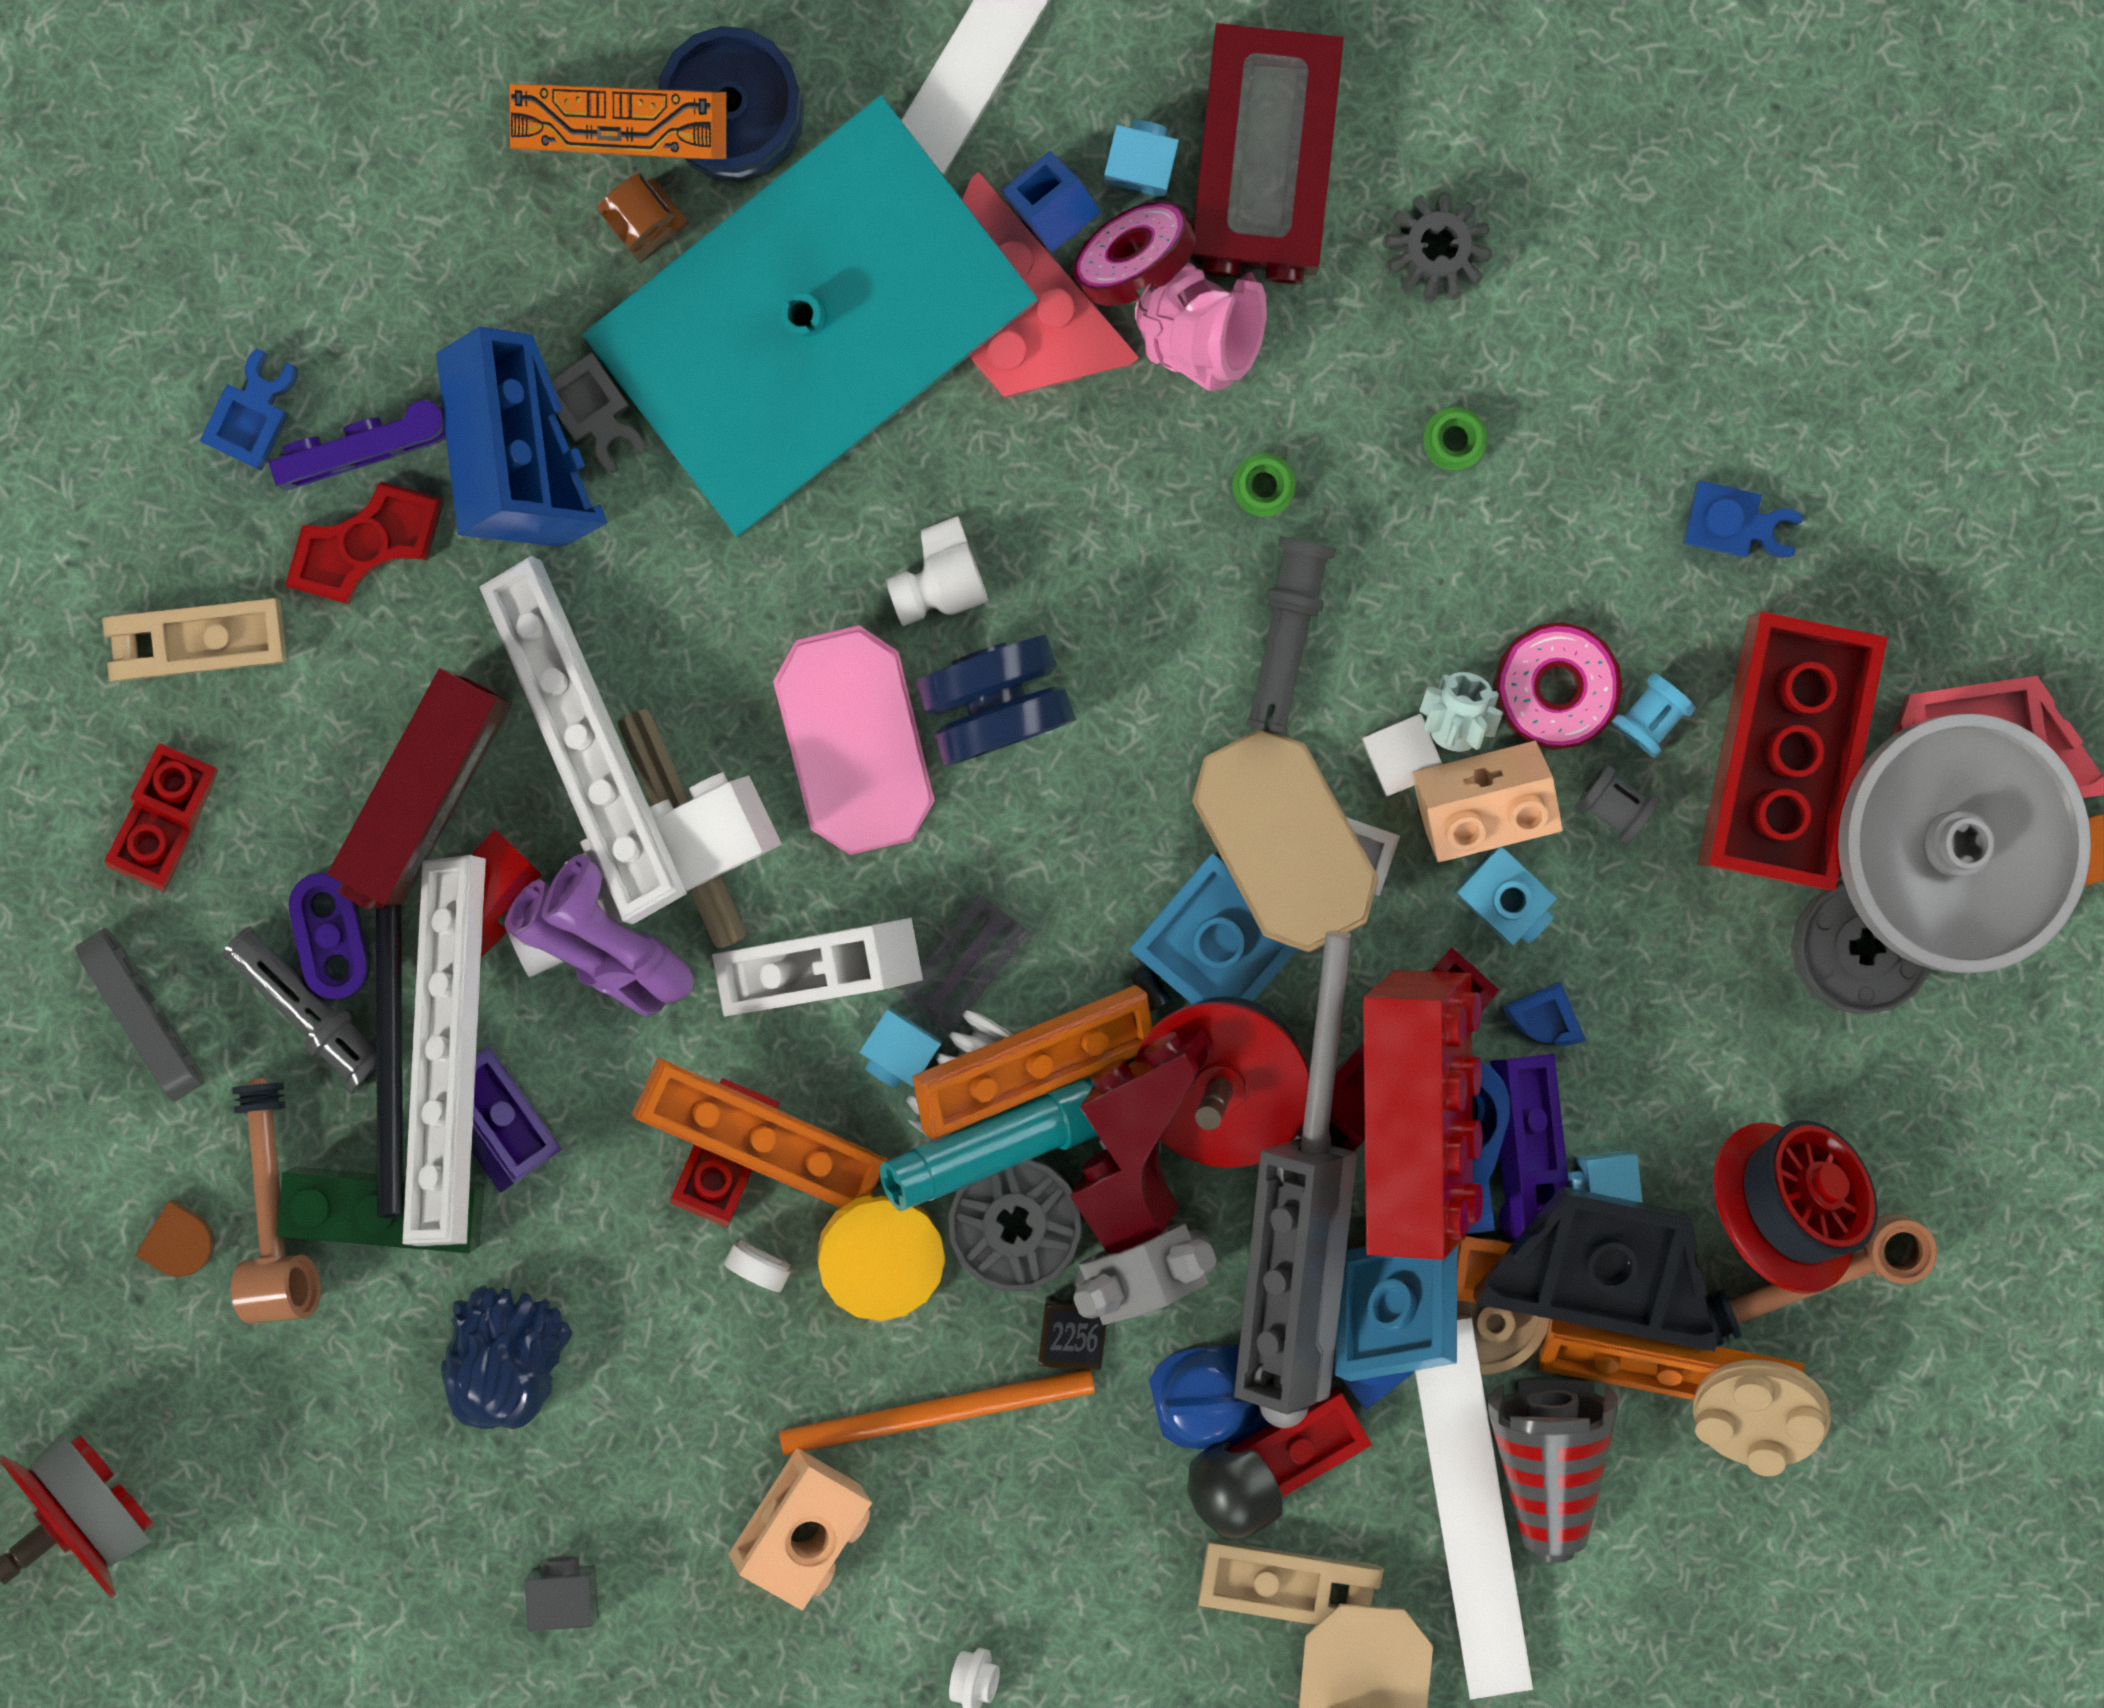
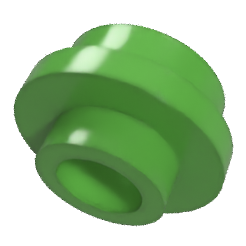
[1423,407,1487,471]
[1232,453,1296,518]

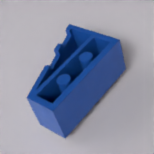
[436,326,608,547]

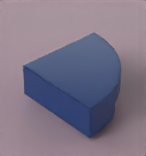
[1501,982,1586,1046]

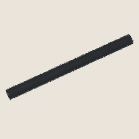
[376,904,403,1219]

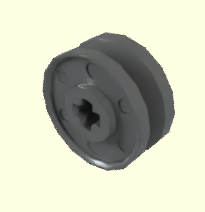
[1791,883,1931,1014]
[948,1158,1083,1292]

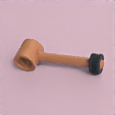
[231,1078,321,1324]
[1705,1213,1937,1346]

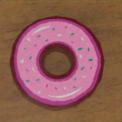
[1073,200,1196,306]
[1493,622,1623,750]

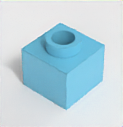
[1104,120,1179,199]
[859,1007,943,1089]
[1568,1151,1643,1203]

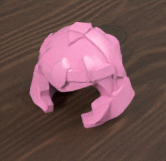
[1135,262,1267,391]

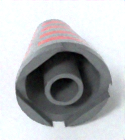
[1488,1376,1618,1563]

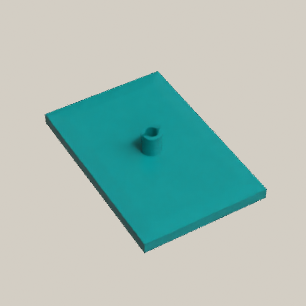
[582,95,1040,537]

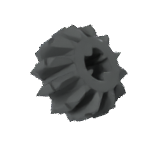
[1382,192,1492,303]

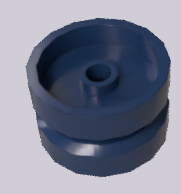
[658,26,805,182]
[915,634,1076,767]

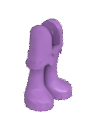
[505,854,694,1017]

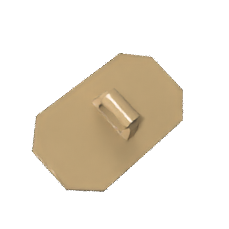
[1192,729,1379,953]
[1299,1604,1433,1708]

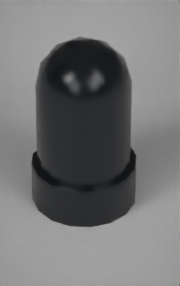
[1132,966,1172,1012]

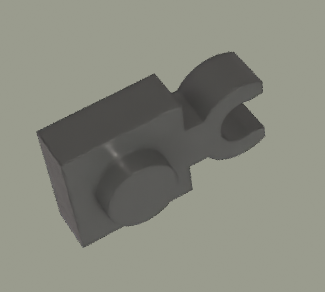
[551,352,646,473]

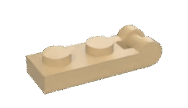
[102,598,287,682]
[1198,1539,1384,1625]

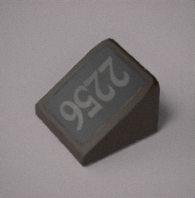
[1038,1298,1107,1370]

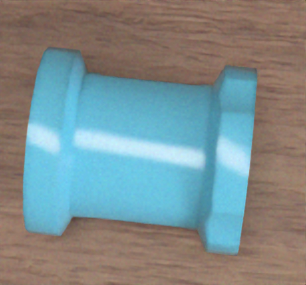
[1611,673,1697,758]

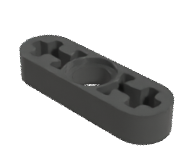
[76,928,205,1101]

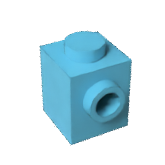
[1452,847,1557,945]

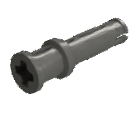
[1246,536,1336,734]
[221,926,376,1094]

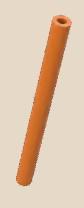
[779,1369,1095,1456]

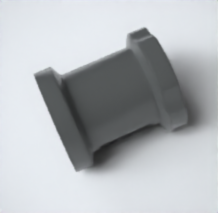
[1575,762,1660,845]

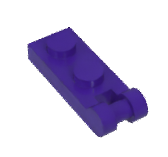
[268,400,446,491]
[1490,1054,1569,1239]

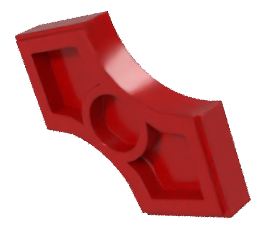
[285,481,445,605]

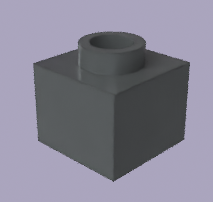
[524,1556,599,1631]

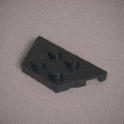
[1473,1186,1717,1352]

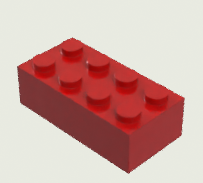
[1697,611,1888,891]
[1363,970,1483,1260]

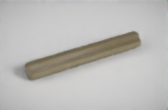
[618,709,746,948]

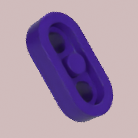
[289,873,370,999]

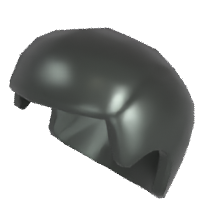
[1187,1440,1282,1538]

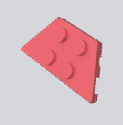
[962,172,1139,399]
[1892,676,2104,798]

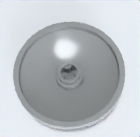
[1838,714,2091,973]

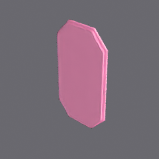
[773,625,935,855]

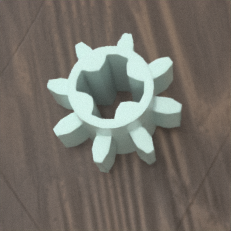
[1420,672,1503,752]

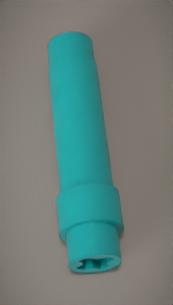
[880,1076,1098,1211]

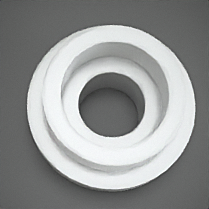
[949,1648,1000,1708]

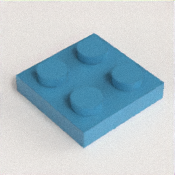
[1129,853,1298,1005]
[1335,1245,1457,1382]

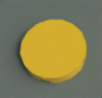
[817,1195,945,1321]

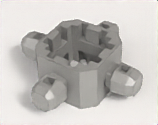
[1073,1221,1217,1325]

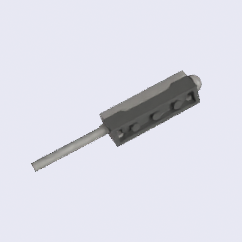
[1234,931,1357,1428]

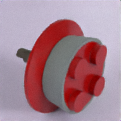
[0,1433,154,1599]

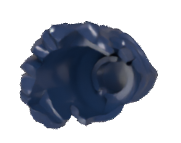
[441,1285,572,1429]

